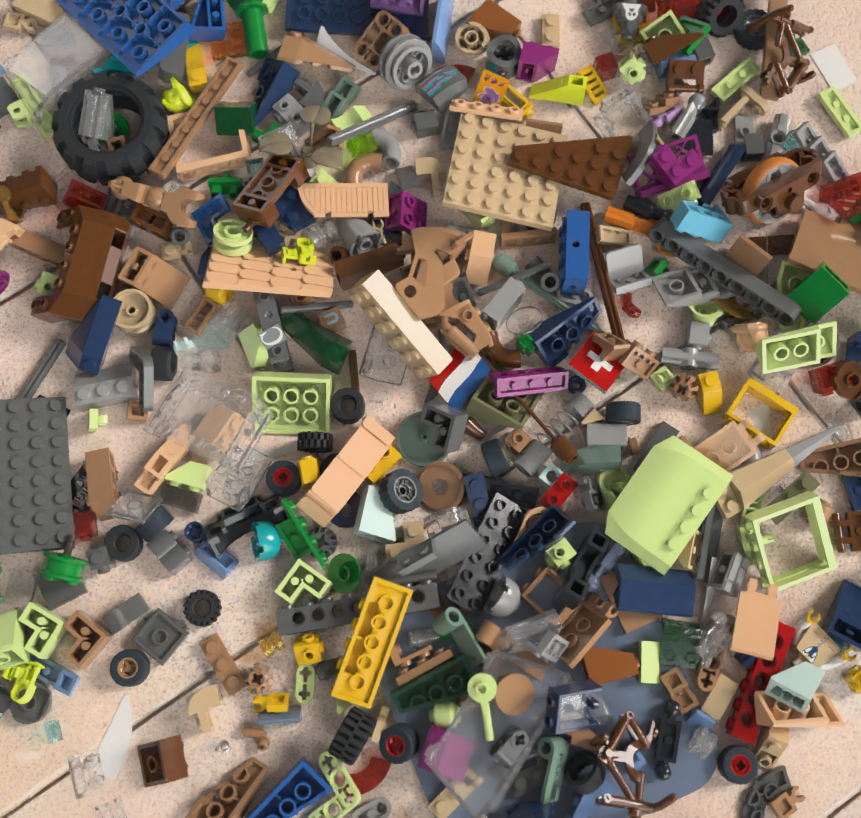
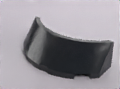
[204,495,288,557]

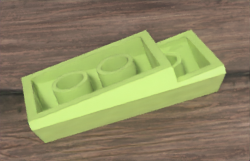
[755,320,837,374]

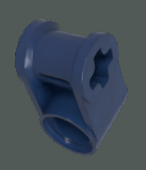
[152,309,178,347]

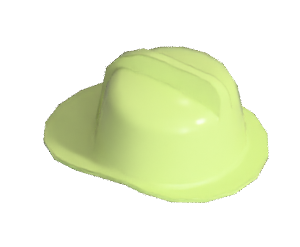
[688,302,724,327]

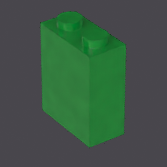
[787,261,851,324]

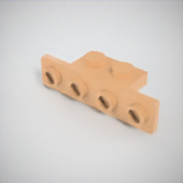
[449,99,524,121]

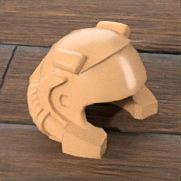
[730,320,769,353]

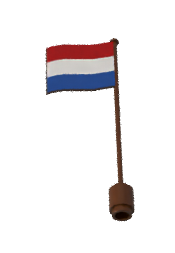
[429,332,579,465]

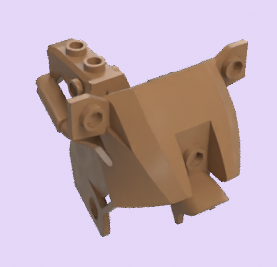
[395,227,494,360]

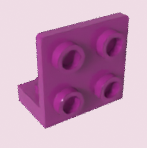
[384,190,427,232]

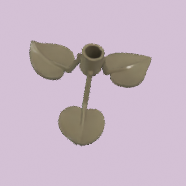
[258,105,343,170]

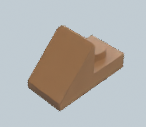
[592,332,631,362]

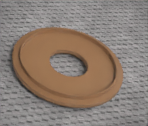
[417,461,465,512]

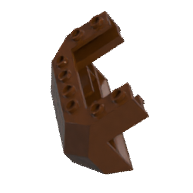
[30,205,132,324]

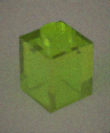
[347,131,378,158]

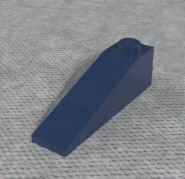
[497,503,576,571]

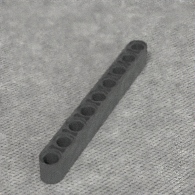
[648,219,801,327]

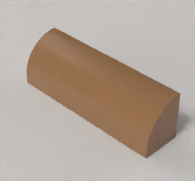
[8,228,65,267]

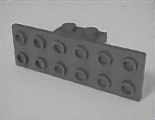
[363,518,486,587]

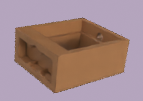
[520,566,580,630]

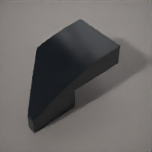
[699,97,719,133]

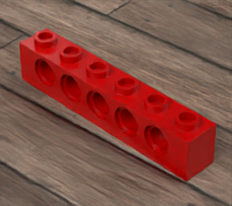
[725,622,795,745]

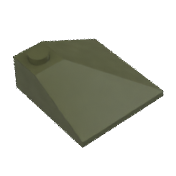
[465,363,544,430]

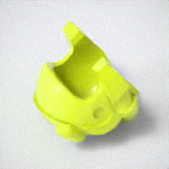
[161,76,195,114]

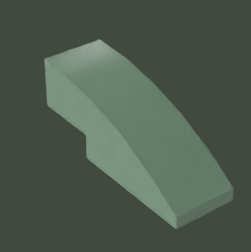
[321,76,361,127]
[561,445,621,473]

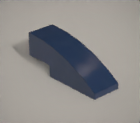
[246,222,286,257]

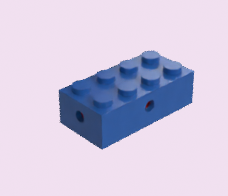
[558,210,590,296]

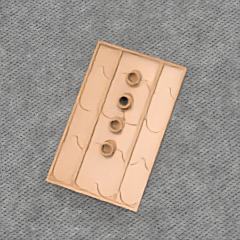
[202,246,334,298]

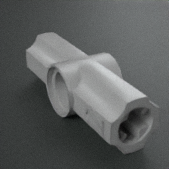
[762,113,791,159]
[659,346,720,371]

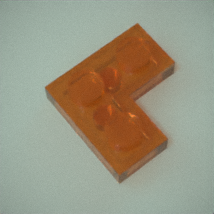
[210,21,248,61]

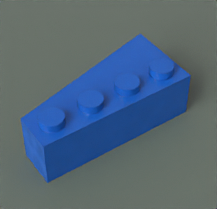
[245,757,333,818]

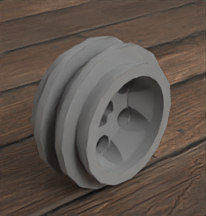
[379,33,432,91]

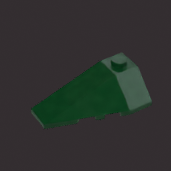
[280,313,353,375]

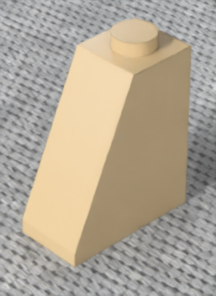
[11,0,71,29]

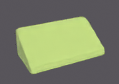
[638,641,659,684]

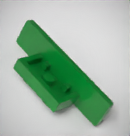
[275,497,328,569]

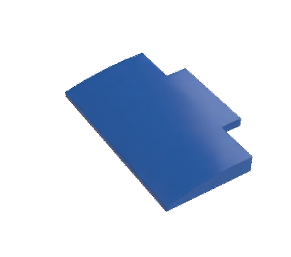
[56,0,195,77]

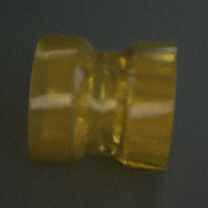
[258,630,286,658]

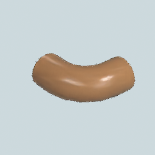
[343,153,383,183]

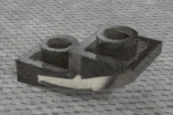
[157,483,203,514]

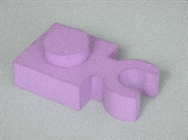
[648,105,682,128]

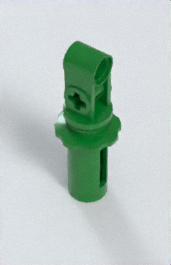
[235,0,269,59]

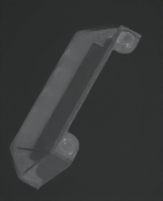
[2,11,112,126]
[424,649,572,818]

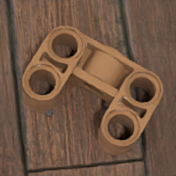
[354,11,410,72]

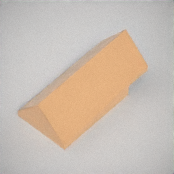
[754,691,845,727]

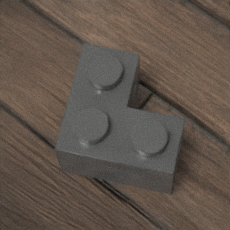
[420,401,469,454]

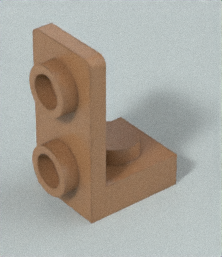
[390,643,432,668]

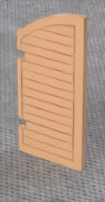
[298,183,389,218]

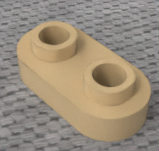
[738,85,770,116]

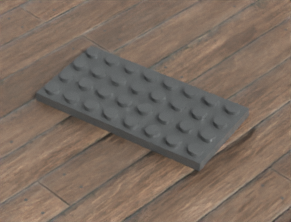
[0,397,75,555]

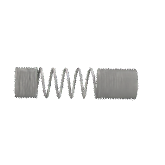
[513,392,594,478]

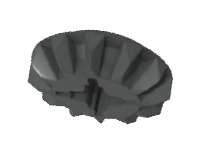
[309,527,337,558]

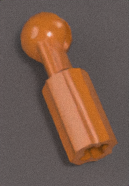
[602,206,656,238]

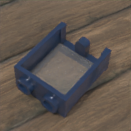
[544,678,603,735]

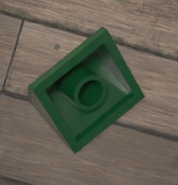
[214,101,257,136]

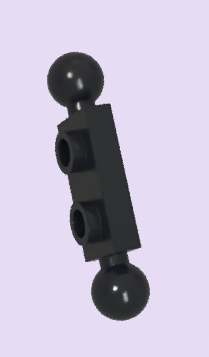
[654,700,682,781]

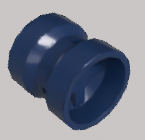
[184,521,207,543]

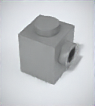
[685,321,712,352]

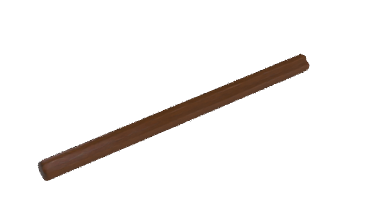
[580,202,625,341]

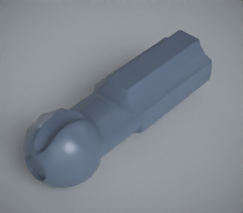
[587,539,626,592]

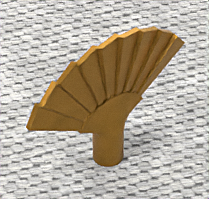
[711,296,754,320]

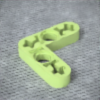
[308,751,361,818]

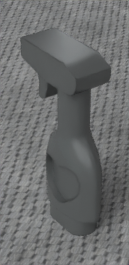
[719,309,766,330]

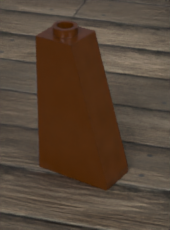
[333,243,406,292]

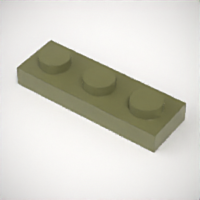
[766,470,820,525]

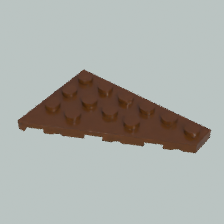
[507,135,633,201]

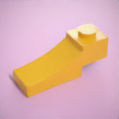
[186,43,209,94]

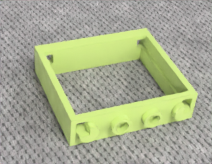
[744,491,837,591]

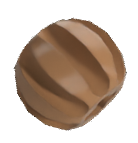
[670,373,699,401]
[243,663,274,695]

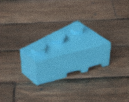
[670,200,733,243]

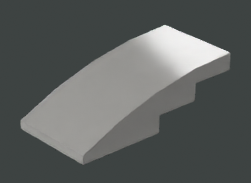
[651,266,736,307]

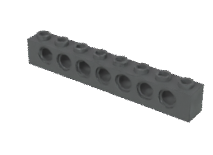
[276,580,441,636]

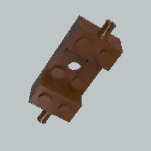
[232,154,309,234]

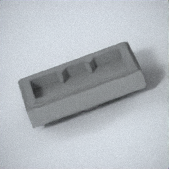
[734,116,754,147]

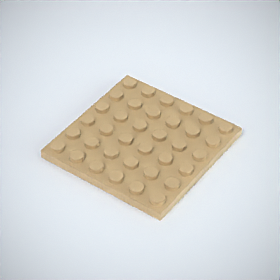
[442,113,568,231]

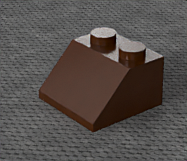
[137,735,189,788]

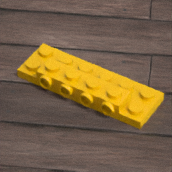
[331,576,413,709]

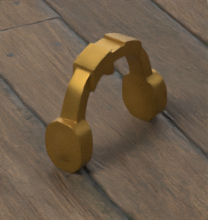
[0,186,27,224]

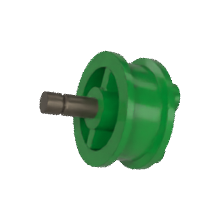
[38,534,89,586]

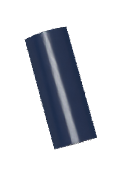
[697,144,746,207]

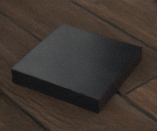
[676,119,713,155]

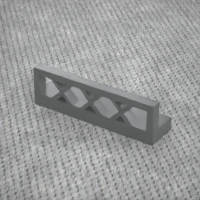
[692,504,723,583]

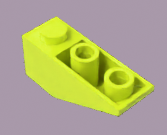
[529,74,587,106]

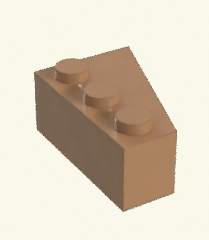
[83,447,125,521]

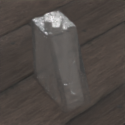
[78,87,116,140]
[498,609,564,656]

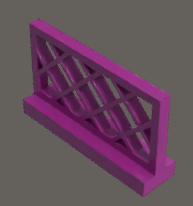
[627,134,710,199]

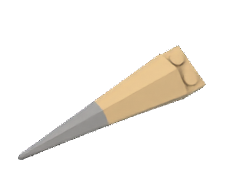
[715,424,843,519]

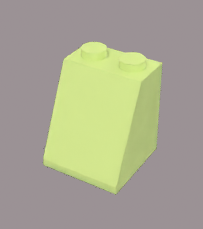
[0,610,30,671]

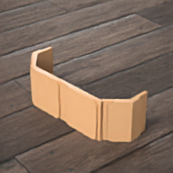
[295,415,395,528]

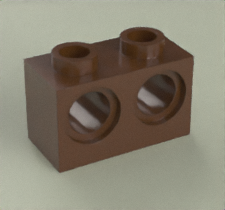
[130,203,177,242]

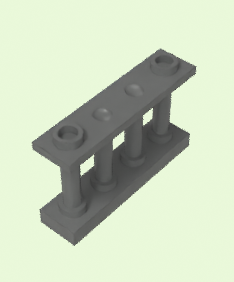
[253,292,294,372]

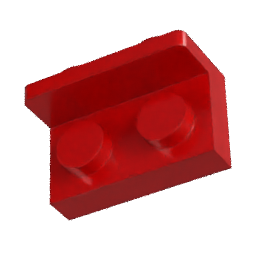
[539,472,579,508]

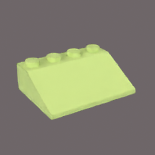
[252,371,332,434]

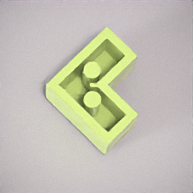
[275,559,333,605]
[18,602,67,659]

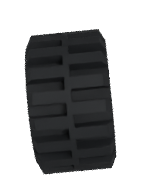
[695,0,746,38]
[328,706,377,766]

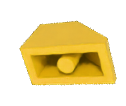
[694,370,722,416]

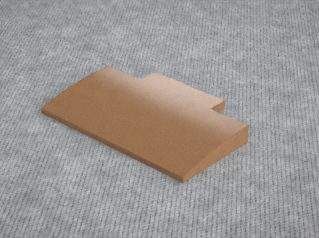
[787,209,861,294]

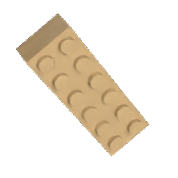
[347,269,453,379]

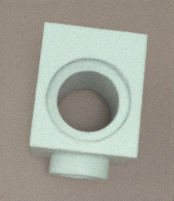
[537,463,563,490]

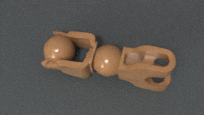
[108,176,205,229]

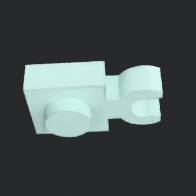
[173,337,197,358]

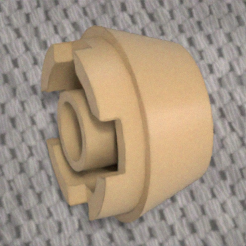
[454,22,490,59]

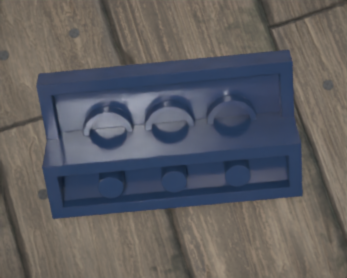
[613,563,696,618]

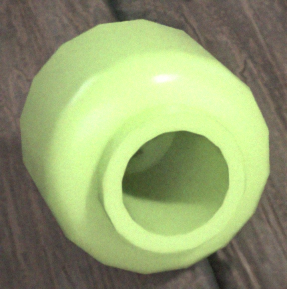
[429,701,461,729]

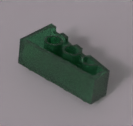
[389,652,474,714]

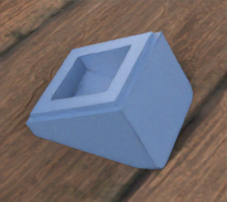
[686,709,716,733]

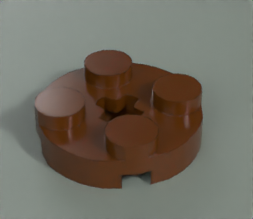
[830,361,861,399]

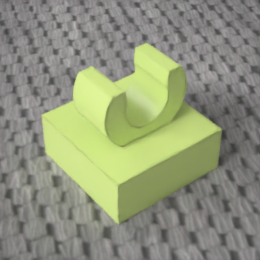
[649,365,674,392]
[88,409,108,432]

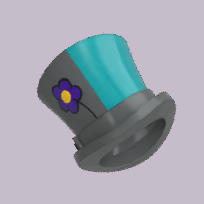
[485,34,521,80]

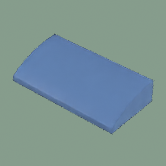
[431,0,455,64]

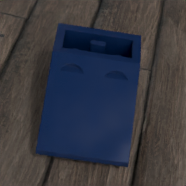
[821,579,861,652]

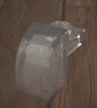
[423,506,472,537]

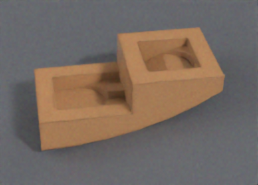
[659,667,699,716]

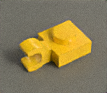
[253,693,290,713]

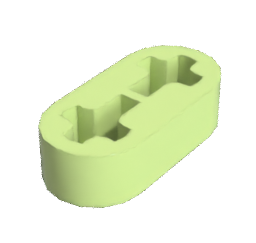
[295,664,316,703]

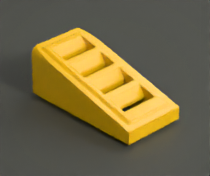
[576,64,610,106]

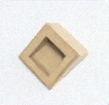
[579,409,605,429]

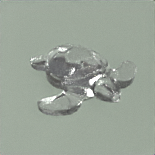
[695,611,736,669]

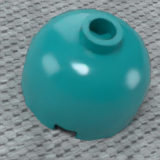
[251,521,284,562]

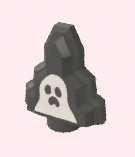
[612,0,648,41]

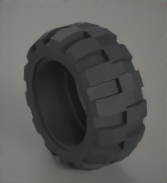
[51,71,170,186]

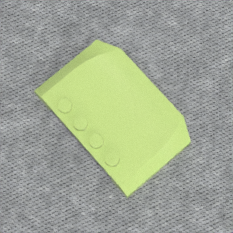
[604,435,733,575]

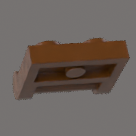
[666,59,705,94]

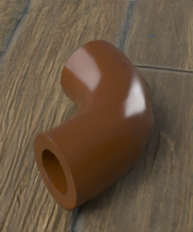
[483,330,521,368]

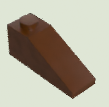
[643,32,704,66]

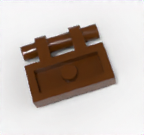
[831,511,861,553]

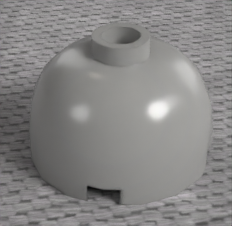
[483,575,521,617]

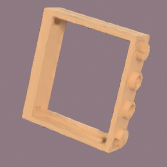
[167,99,253,182]

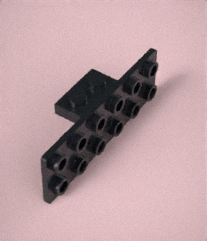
[445,492,527,616]

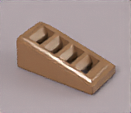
[183,295,223,337]

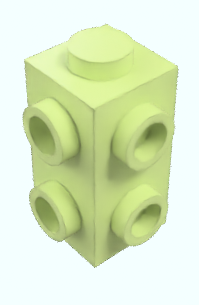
[656,180,701,211]

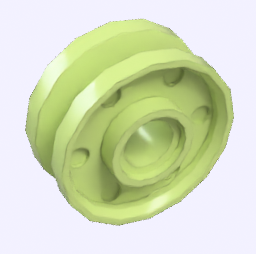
[213,219,253,257]

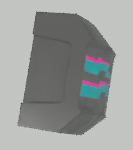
[414,65,468,114]

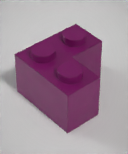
[647,145,704,191]

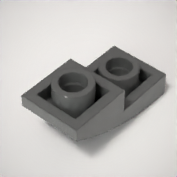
[102,593,150,635]

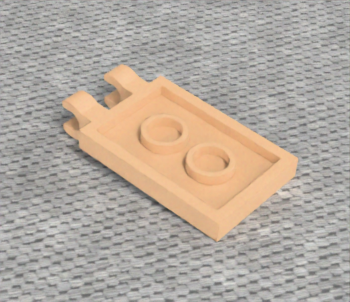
[693,417,766,472]
[730,578,782,661]

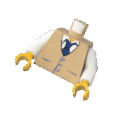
[790,609,857,670]

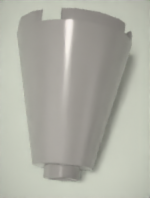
[336,217,382,256]

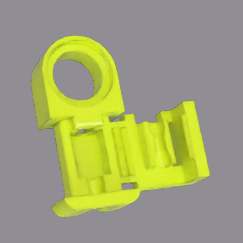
[281,238,317,265]
[1,661,45,704]

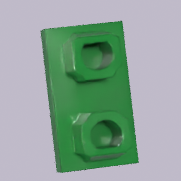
[208,171,243,200]

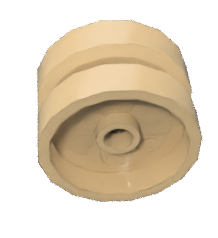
[114,289,157,337]

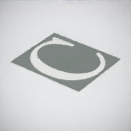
[257,323,287,350]

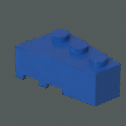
[188,0,226,43]

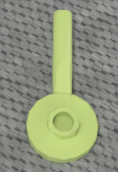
[468,673,497,741]

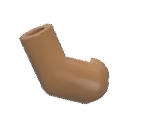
[243,727,270,751]

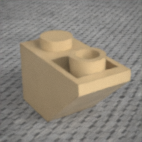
[753,726,789,770]

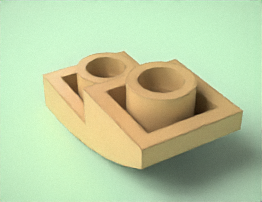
[700,673,739,723]

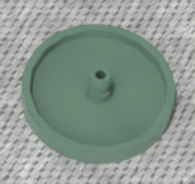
[397,411,449,467]

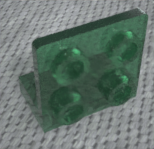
[659,618,706,670]

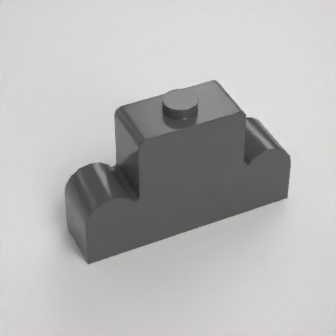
[156,12,191,85]

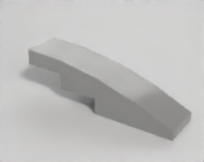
[792,121,852,191]

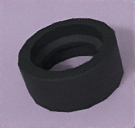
[564,751,606,795]

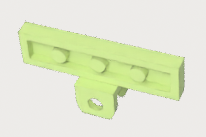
[7,74,54,141]

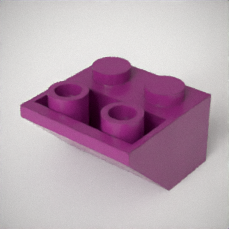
[516,41,559,83]

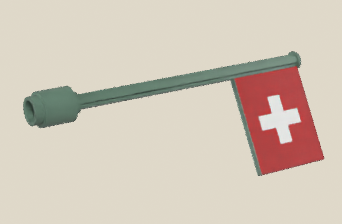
[491,252,624,394]

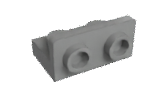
[526,629,570,663]

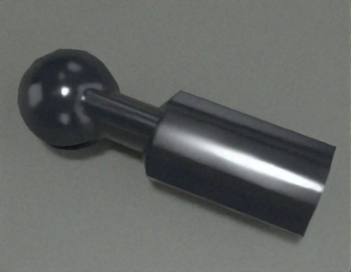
[623,195,674,223]

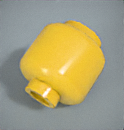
[204,288,234,305]

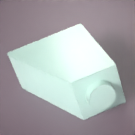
[352,484,397,544]
[764,661,825,714]

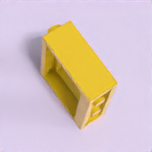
[721,377,799,450]

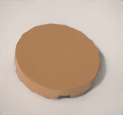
[493,673,534,716]

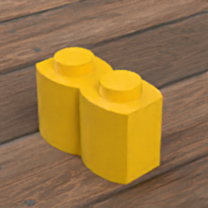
[297,456,320,490]

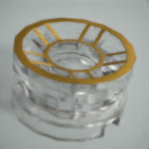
[687,726,718,760]

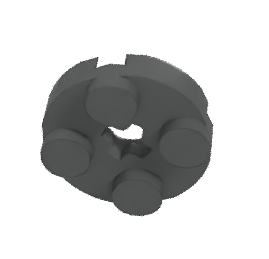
[9,681,52,724]

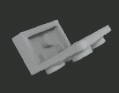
[605,243,652,295]

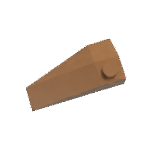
[277,31,356,72]
[799,438,861,477]
[185,757,270,818]

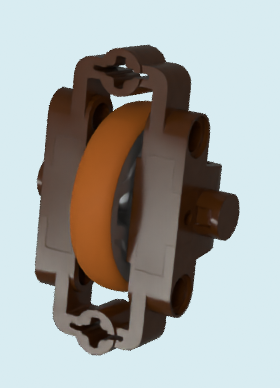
[720,148,822,225]

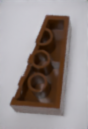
[0,165,58,213]

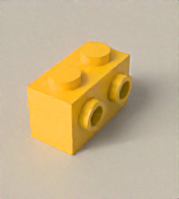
[366,445,402,485]

